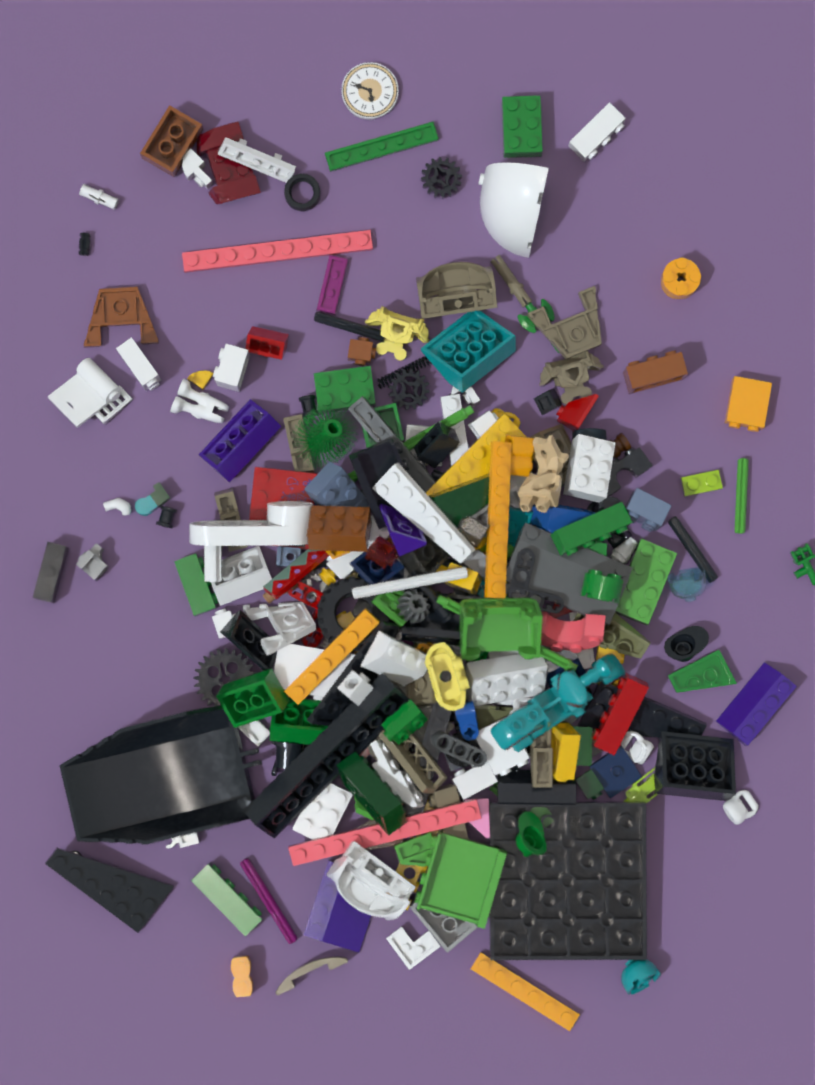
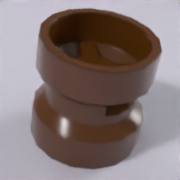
[609,432,632,459]

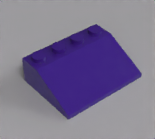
[304,860,371,952]

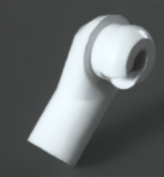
[103,498,132,516]

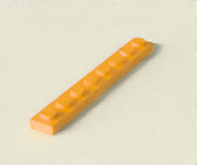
[484,441,512,598]

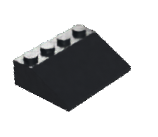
[654,731,736,801]

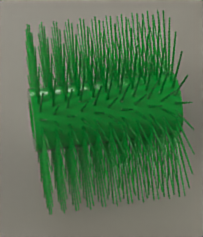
[292,402,359,469]

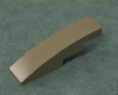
[283,414,315,473]
[530,729,553,787]

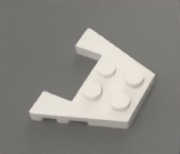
[243,602,316,655]

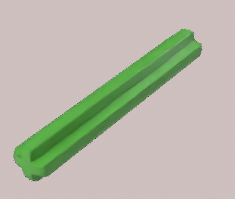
[734,458,749,534]

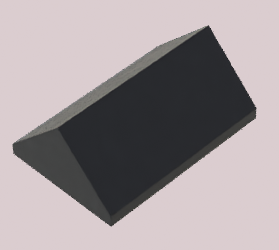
[220,610,277,671]

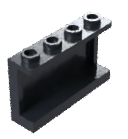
[348,438,413,529]
[401,588,484,646]

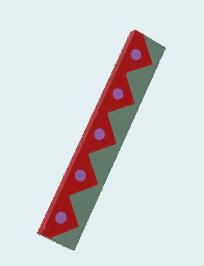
[263,549,329,600]

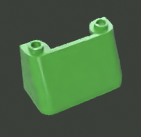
[460,598,542,661]

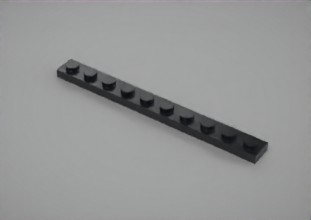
[404,644,466,838]

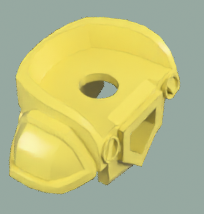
[365,306,430,361]
[425,642,470,711]

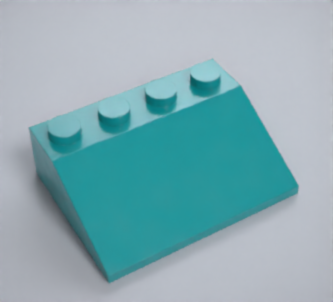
[421,310,516,393]

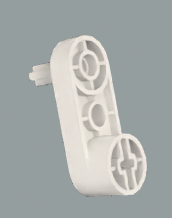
[189,501,314,582]

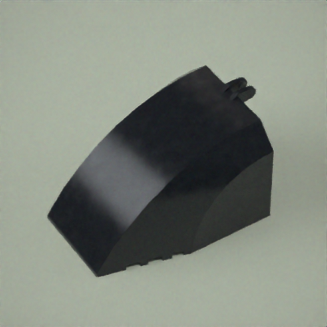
[59,705,262,845]

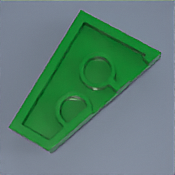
[668,650,737,693]

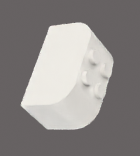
[274,644,355,701]

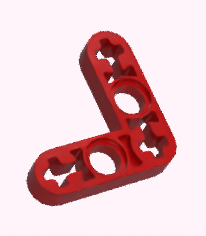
[287,581,323,648]

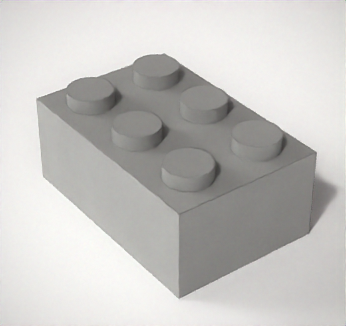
[410,903,477,953]

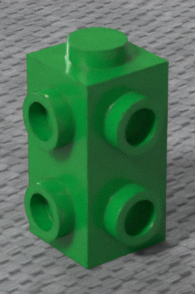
[381,699,428,745]

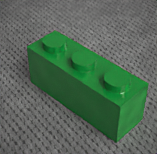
[174,554,218,617]

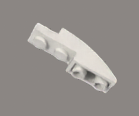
[370,740,424,808]

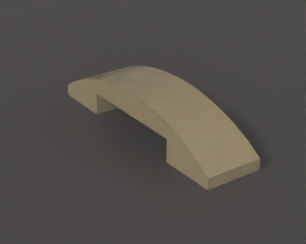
[276,956,348,996]

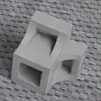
[76,543,109,581]

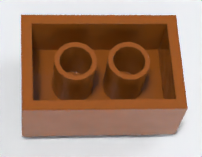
[140,105,204,177]
[623,350,688,394]
[307,505,372,552]

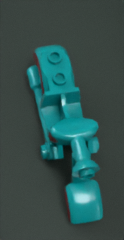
[491,654,625,752]

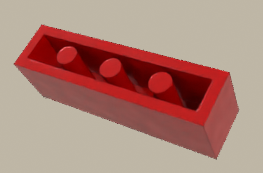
[591,673,649,755]

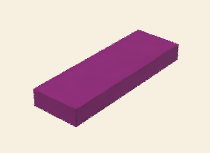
[317,255,348,315]

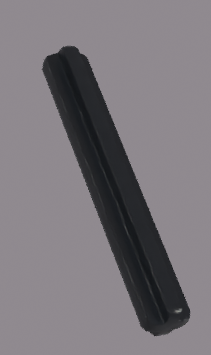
[314,311,386,342]
[668,516,718,583]

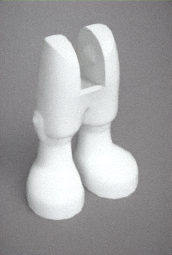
[170,379,229,424]

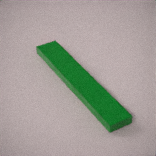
[325,122,439,172]

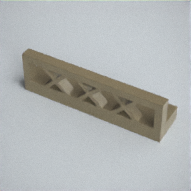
[378,730,448,794]

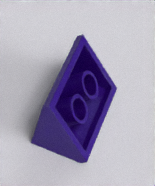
[379,504,427,556]

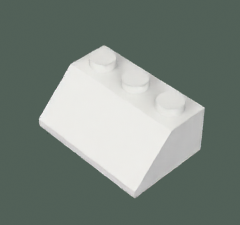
[211,546,272,606]
[361,631,427,686]

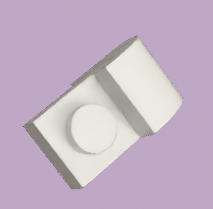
[182,148,213,189]

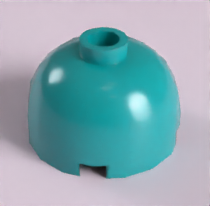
[621,960,661,995]

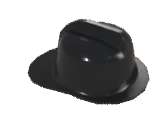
[664,626,709,662]

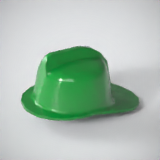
[516,812,547,857]

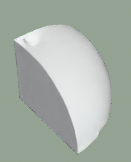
[479,163,549,258]

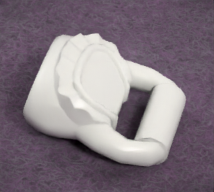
[620,731,654,764]
[723,790,759,825]

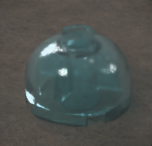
[668,568,706,602]

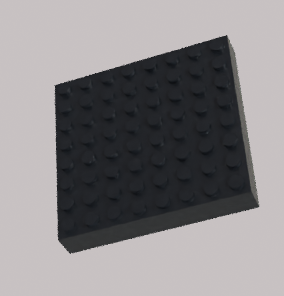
[489,801,647,960]

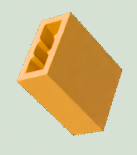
[724,376,772,432]

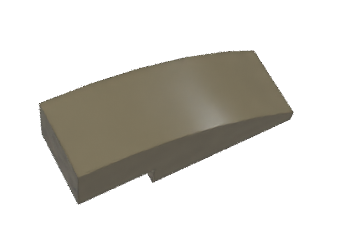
[214,488,248,552]

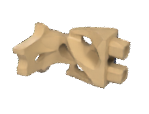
[518,435,569,512]

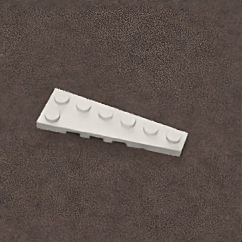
[372,462,476,564]

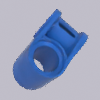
[455,701,479,741]

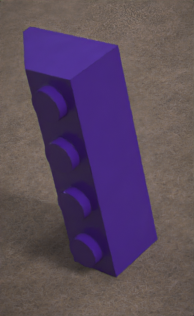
[199,399,282,482]
[715,662,797,746]

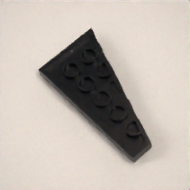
[307,621,399,726]
[577,681,707,738]
[45,847,174,933]

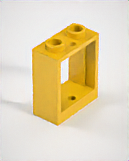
[551,722,581,782]

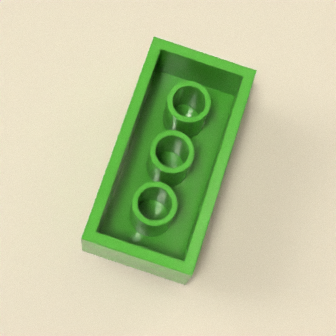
[615,539,677,626]

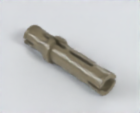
[490,255,533,308]

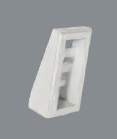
[95,385,133,425]

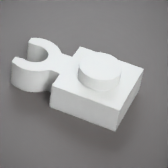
[166,832,199,848]

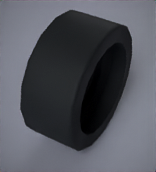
[284,173,320,212]

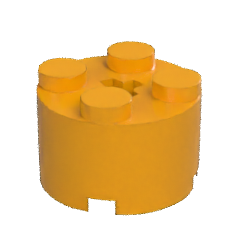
[661,257,701,299]

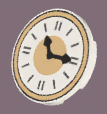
[342,63,398,120]

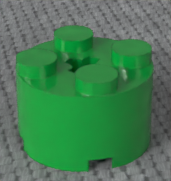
[580,570,623,604]

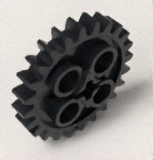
[193,648,255,706]

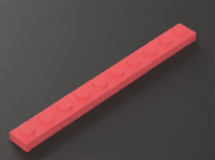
[182,230,373,273]
[288,798,482,866]

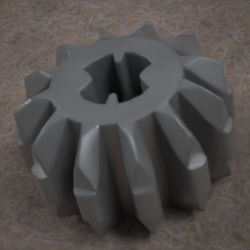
[396,589,431,624]

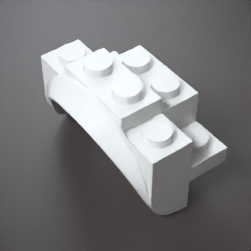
[326,841,415,921]

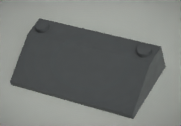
[506,523,632,626]

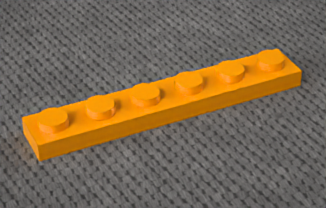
[284,608,380,705]
[470,952,580,1031]

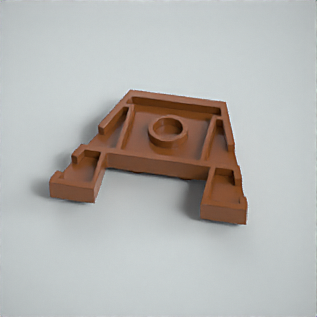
[84,287,159,348]

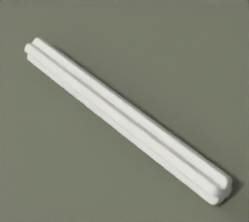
[352,567,468,599]

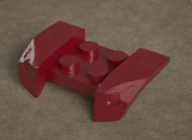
[196,122,261,204]

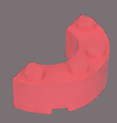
[541,611,606,653]

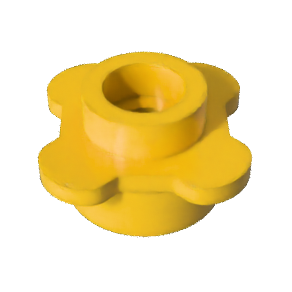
[319,567,336,586]

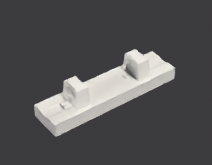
[218,137,296,183]

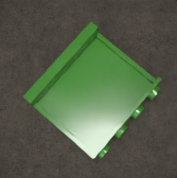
[414,831,507,929]

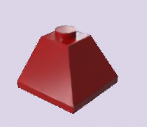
[556,394,599,431]

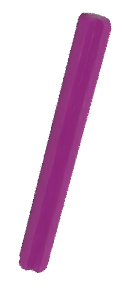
[240,858,297,944]

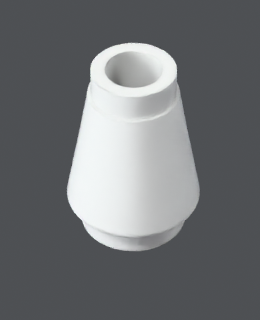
[611,537,638,564]

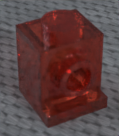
[365,535,398,569]

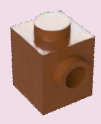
[348,337,376,366]

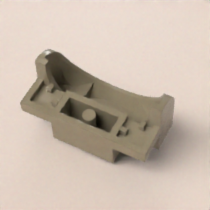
[416,262,498,319]

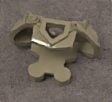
[539,351,604,405]

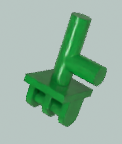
[790,543,815,586]

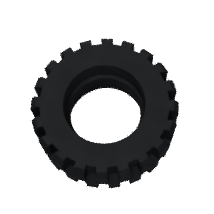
[317,576,391,652]

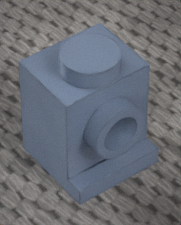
[276,546,303,567]

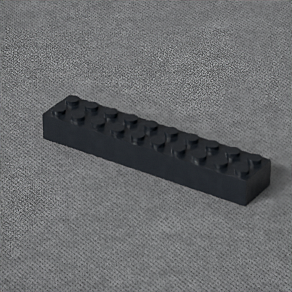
[243,673,410,839]

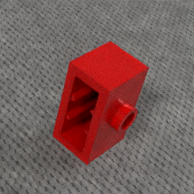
[245,326,289,360]

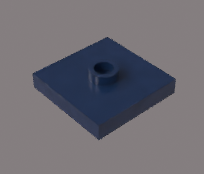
[589,745,642,799]

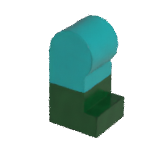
[135,482,171,516]

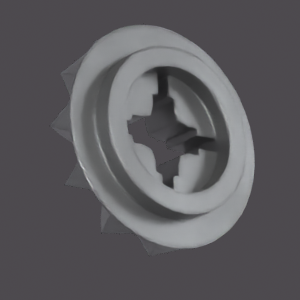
[301,570,331,601]

